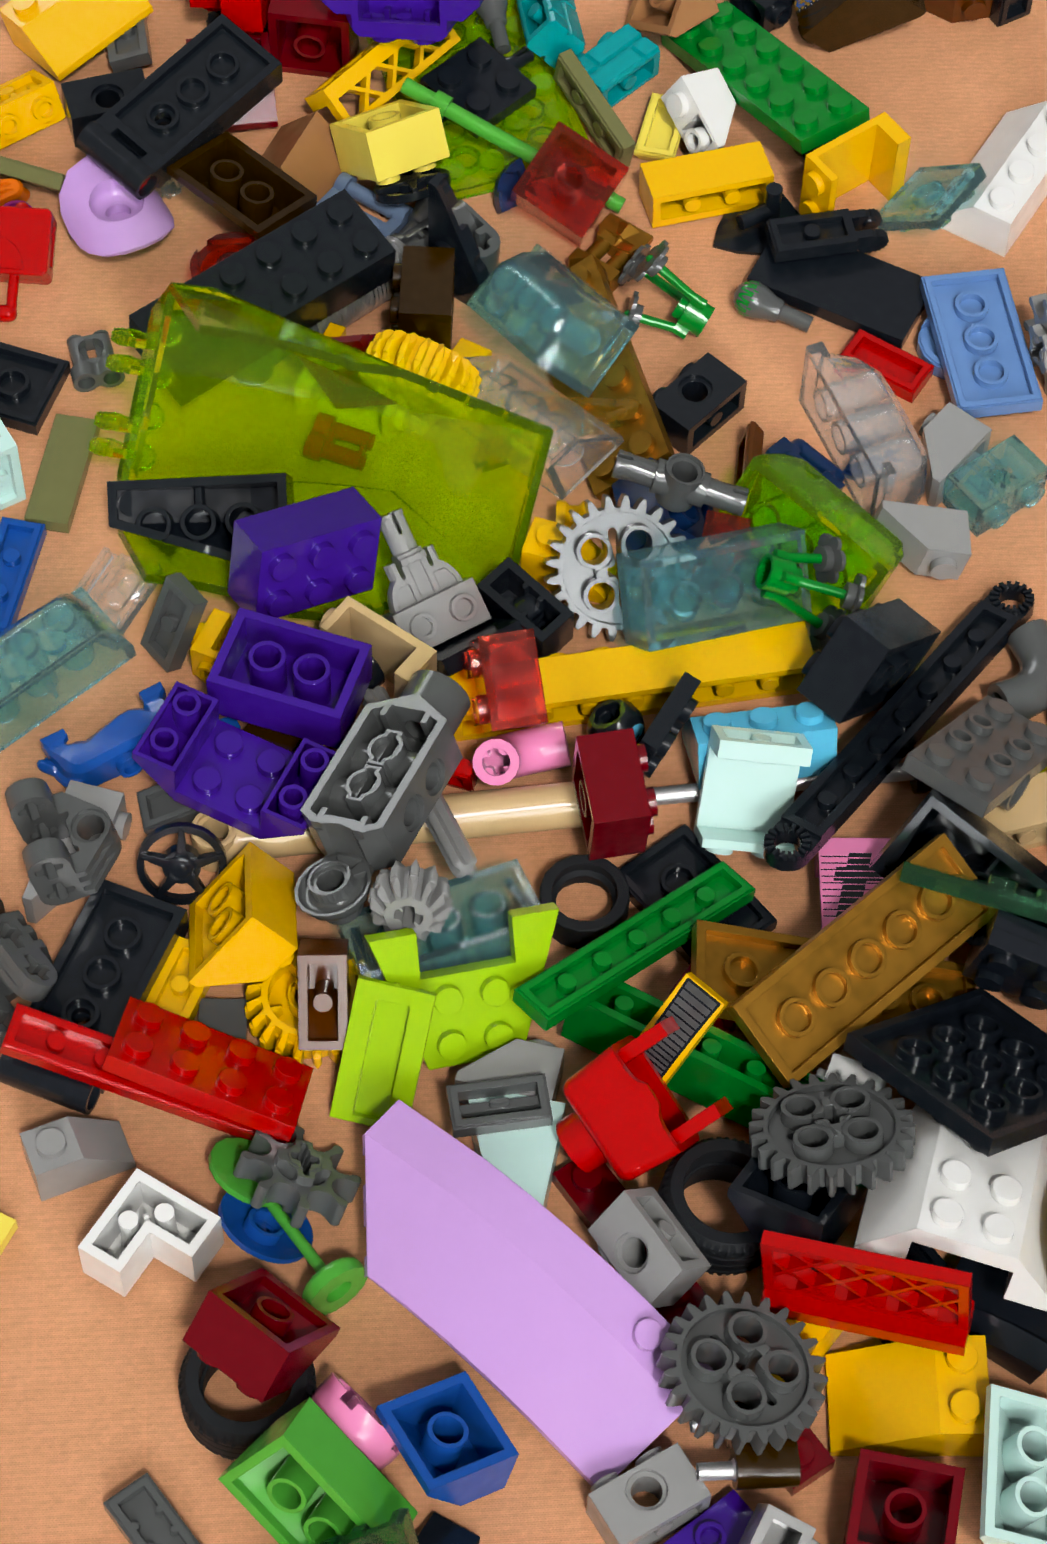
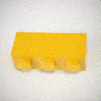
[639,141,774,228]

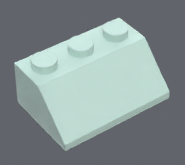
[979,1384,1047,1544]

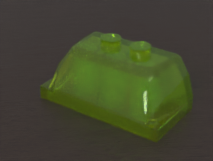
[709,454,904,616]

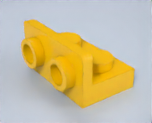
[0,69,66,150]

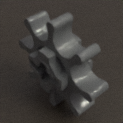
[233,1126,362,1229]

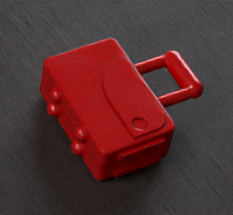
[0,202,57,322]

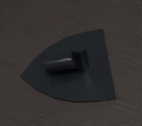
[713,182,800,255]

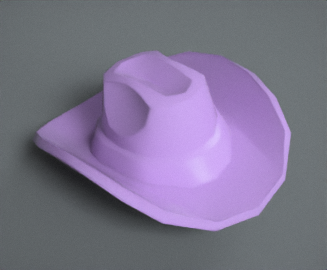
[59,156,174,257]

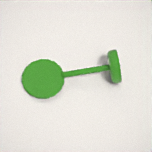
[208,1138,368,1315]

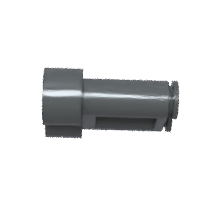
[67,330,125,392]

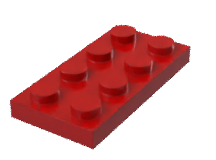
[101,996,314,1142]

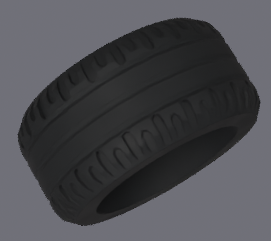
[657,1137,762,1276]
[178,1347,317,1461]

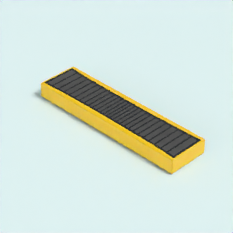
[639,972,729,1085]

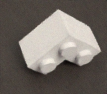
[78,1168,224,1297]

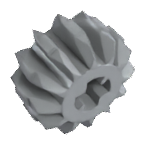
[368,859,453,942]

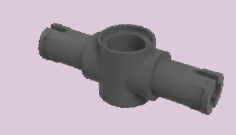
[611,449,749,516]

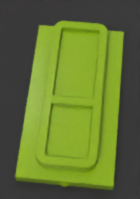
[329,975,437,1127]

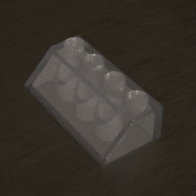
[448,355,624,500]

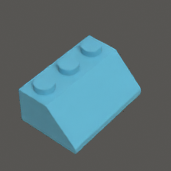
[681,702,838,790]

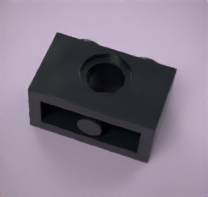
[61,67,145,147]
[652,352,747,454]

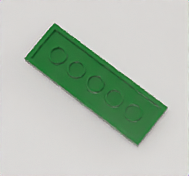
[661,0,870,154]

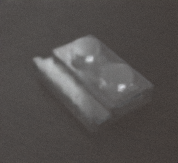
[56,547,162,647]

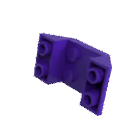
[132,681,336,839]

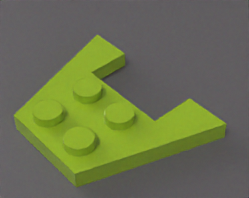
[364,902,559,1070]

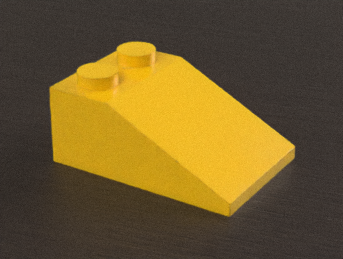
[825,1335,989,1456]

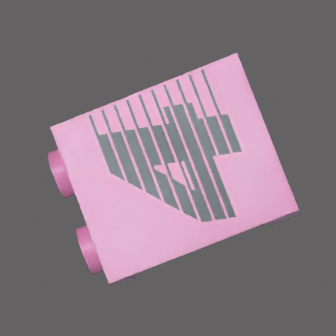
[814,838,891,930]

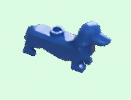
[37,682,241,788]

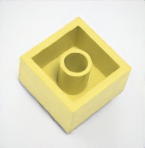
[329,99,450,185]

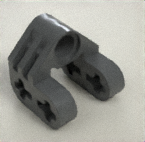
[5,778,122,906]
[0,910,58,1048]

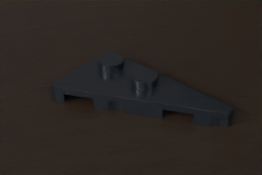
[428,172,504,321]

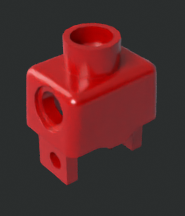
[556,1016,733,1181]

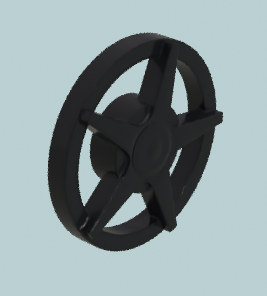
[373,168,452,204]
[137,822,227,905]

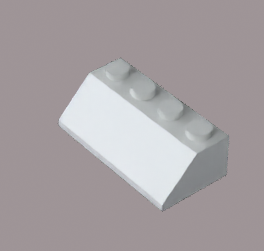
[930,101,1047,257]

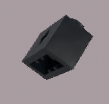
[477,557,574,659]

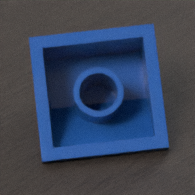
[375,1371,519,1506]

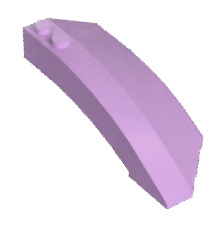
[362,1100,714,1486]

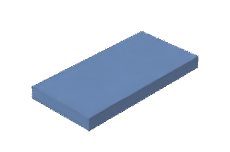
[919,268,1043,418]

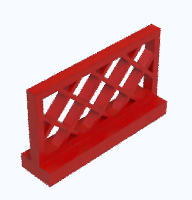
[760,1230,975,1356]

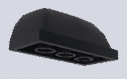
[870,789,1047,945]

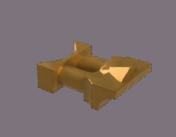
[568,212,653,293]

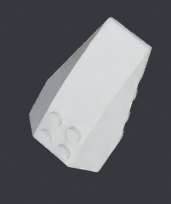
[853,1104,1047,1312]

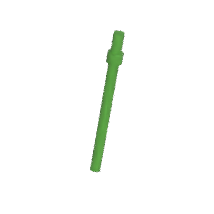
[400,77,626,213]

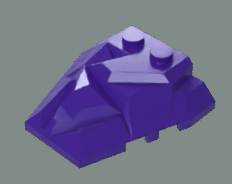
[321,0,483,45]

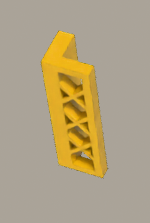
[304,28,461,121]

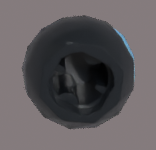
[587,699,645,744]

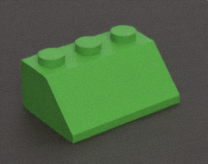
[218,1397,418,1544]

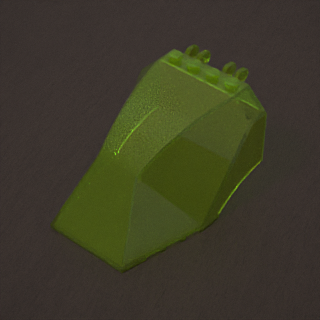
[88,282,554,621]

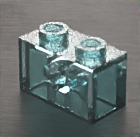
[942,435,1047,537]

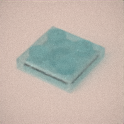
[878,163,987,232]

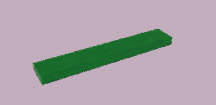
[512,860,756,1031]

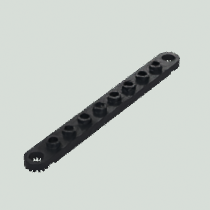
[763,581,1035,871]

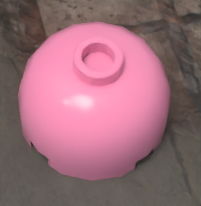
[311,1372,400,1471]

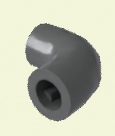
[987,619,1047,719]

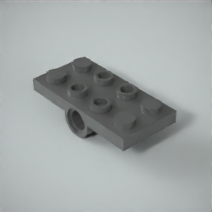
[901,695,1047,818]

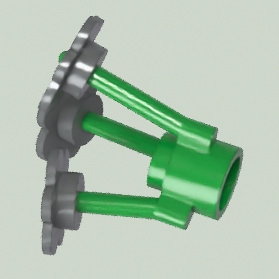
[618,240,715,340]
[755,533,867,651]

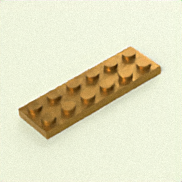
[521,254,675,501]
[725,833,999,1089]
[691,919,976,1027]

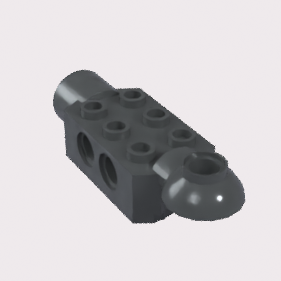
[294,670,470,925]

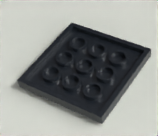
[843,988,1047,1157]

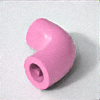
[473,721,571,785]

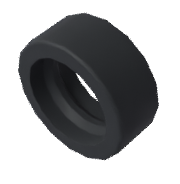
[539,854,630,949]

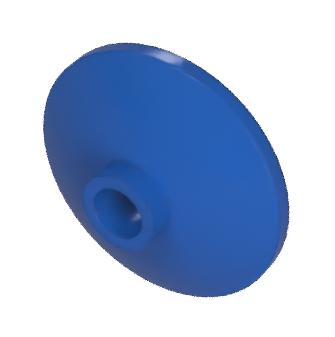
[218,1192,313,1264]

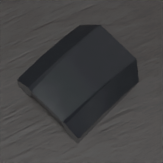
[945,1257,1047,1385]

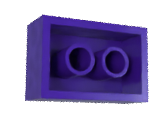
[228,487,382,618]
[206,607,372,749]

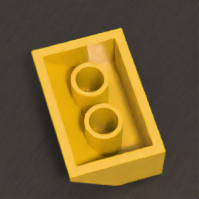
[0,0,154,82]
[189,842,298,987]

